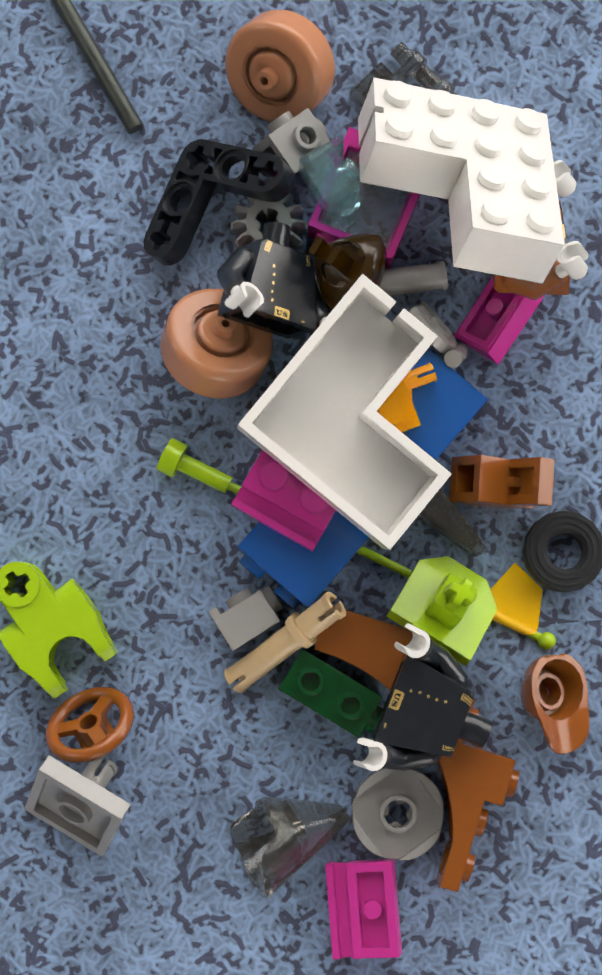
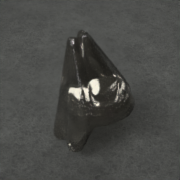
[230,797,349,899]

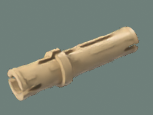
[224,592,346,693]

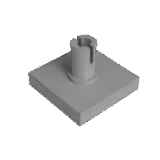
[24,755,131,857]

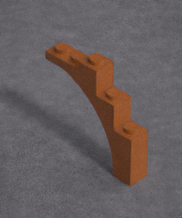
[314,610,519,892]

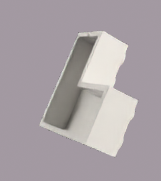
[358,78,565,283]
[237,274,452,550]

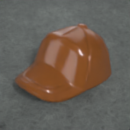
[521,653,590,754]

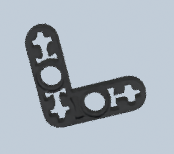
[143,139,295,266]

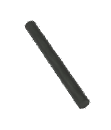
[51,0,144,134]

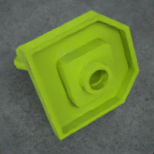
[387,556,498,666]

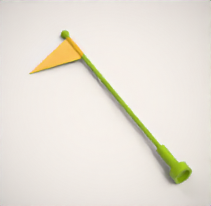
[156,438,556,650]

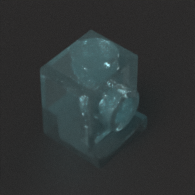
[299,136,364,218]

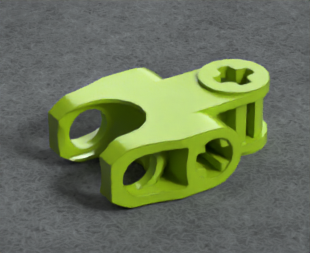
[0,562,118,699]

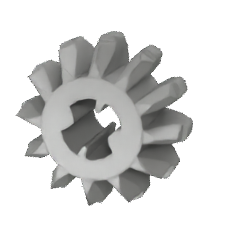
[231,194,307,250]

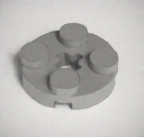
[352,768,444,860]

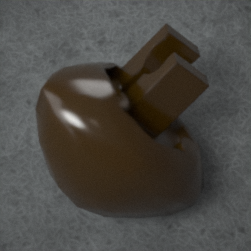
[308,233,387,310]

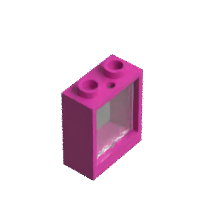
[308,127,421,269]

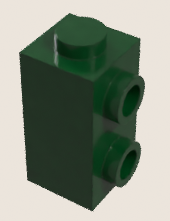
[279,648,383,738]

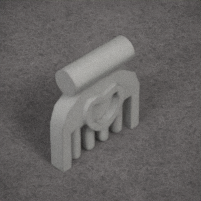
[409,301,469,368]

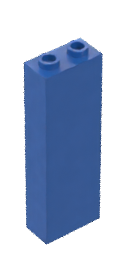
[238,349,488,610]

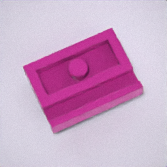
[231,450,336,552]
[325,859,402,959]

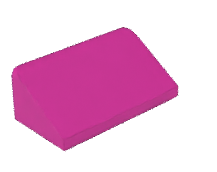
[454,277,545,365]

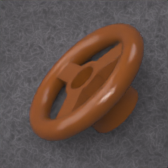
[45,687,134,763]

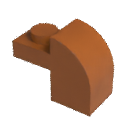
[449,455,555,509]

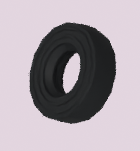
[522,510,602,593]

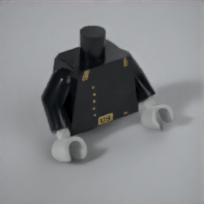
[217,222,331,339]
[353,623,493,771]

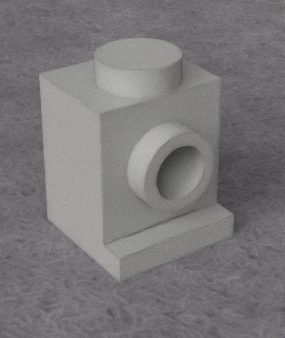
[208,585,283,651]

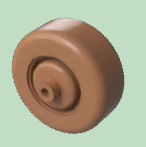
[225,9,335,122]
[160,288,273,399]

